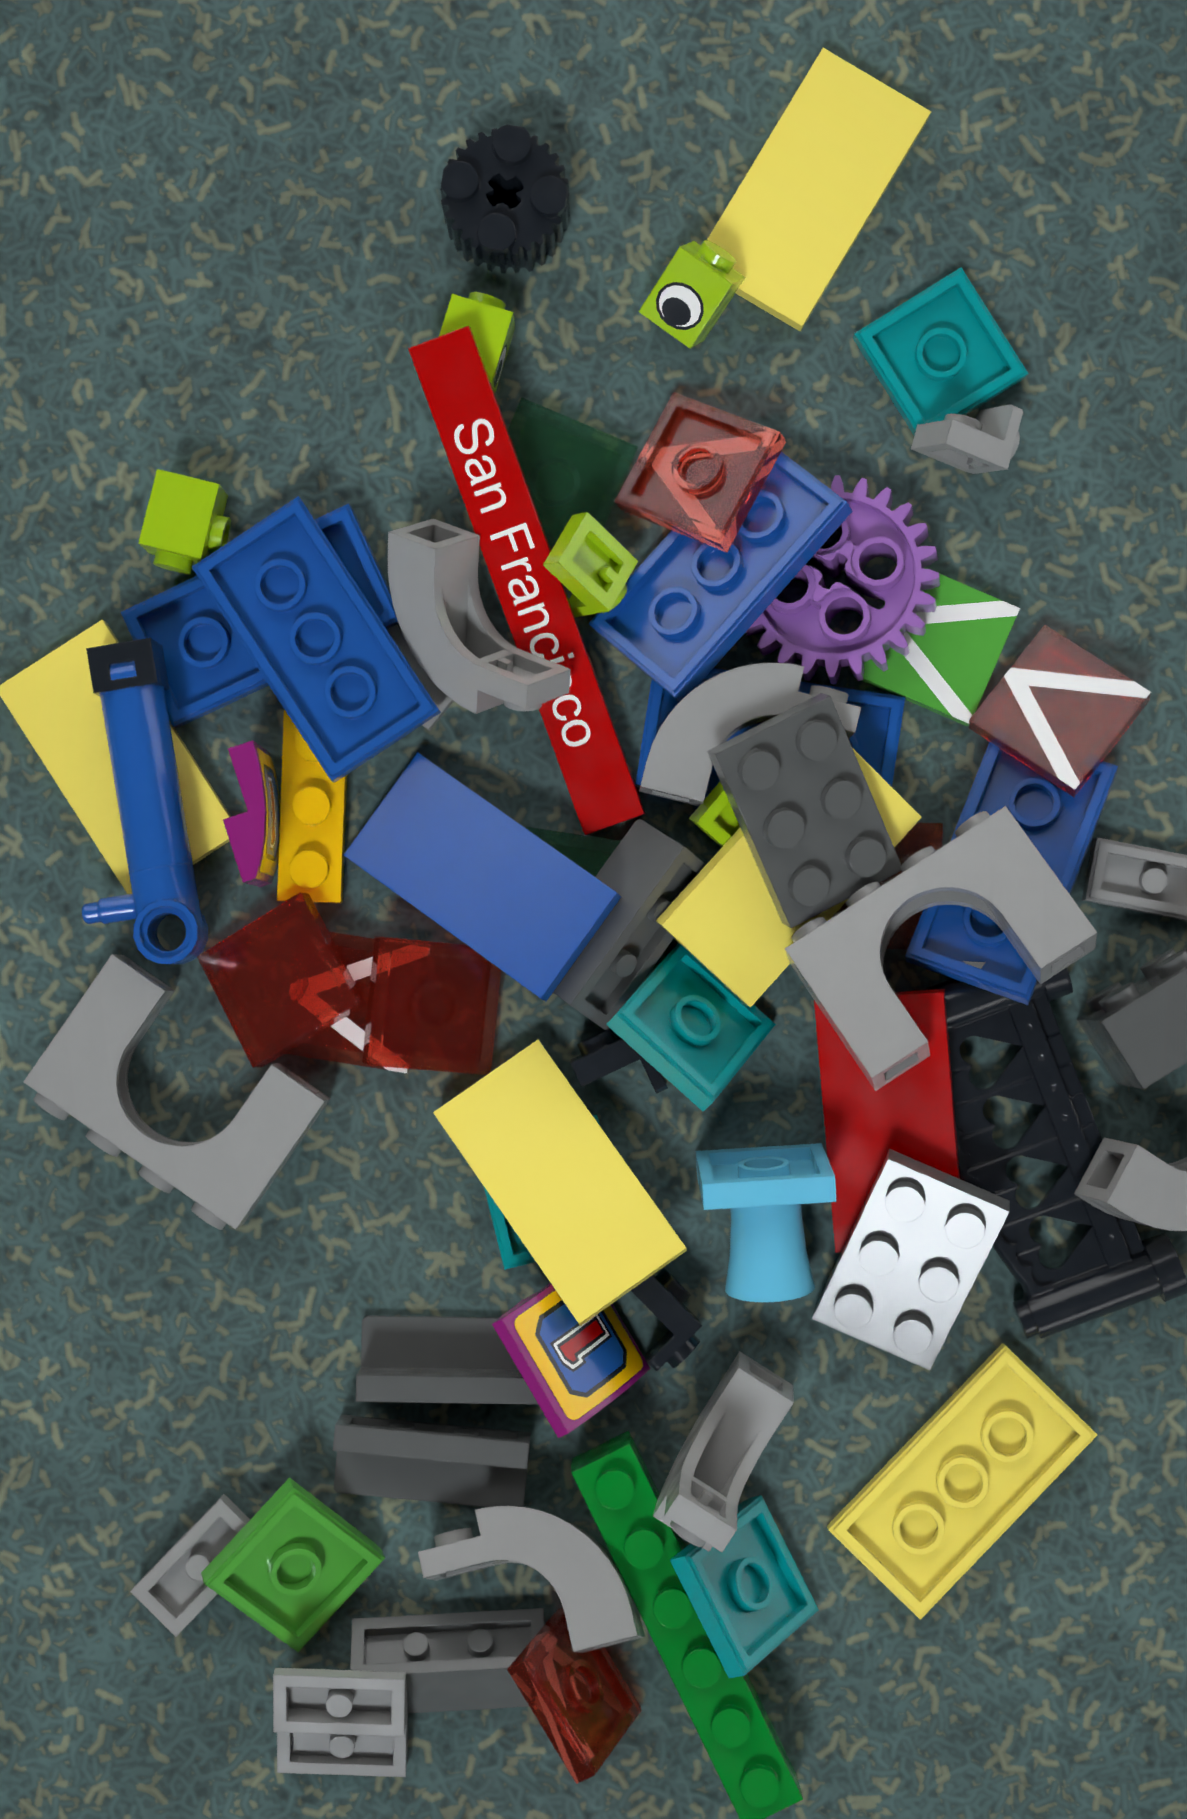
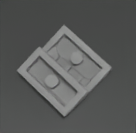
[273,1668,408,1777]

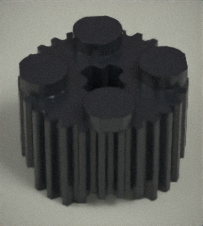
[440,124,570,274]

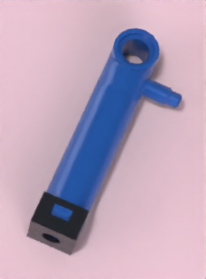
[82,638,208,964]

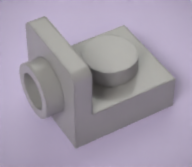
[911,405,1023,474]

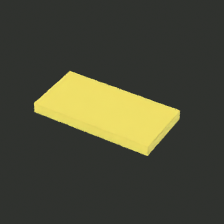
[707,48,931,332]
[0,620,231,894]
[656,749,922,1008]
[433,1040,687,1326]
[827,1343,1097,1620]

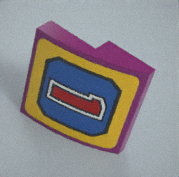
[223,740,280,887]
[492,1283,651,1438]

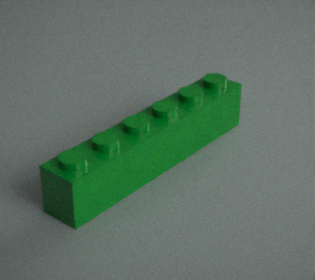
[571,1430,803,1819]

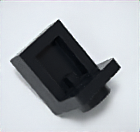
[570,1028,668,1094]
[631,1268,702,1371]

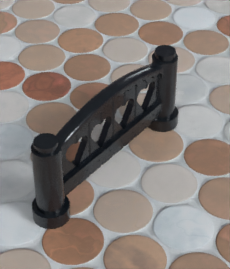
[923,968,1187,1339]

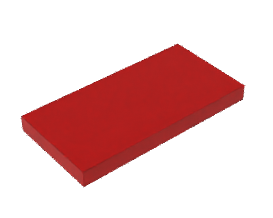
[814,989,960,1253]

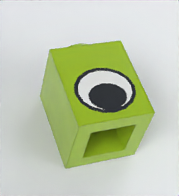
[639,240,746,349]
[439,292,515,393]

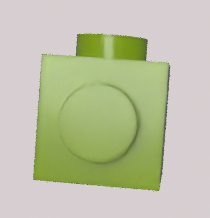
[138,469,231,574]

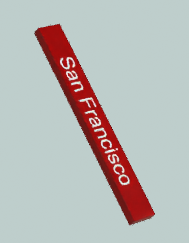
[408,325,645,835]

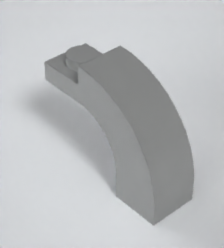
[388,519,571,714]
[639,663,861,806]
[1074,1137,1187,1231]
[653,1351,794,1552]
[418,1506,645,1653]

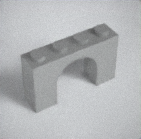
[785,806,1097,1091]
[23,954,331,1230]

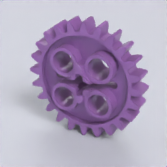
[746,475,940,684]

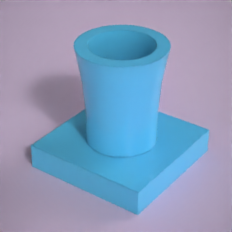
[695,1143,836,1302]

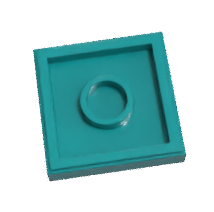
[853,267,1029,435]
[606,943,776,1111]
[670,1495,819,1678]

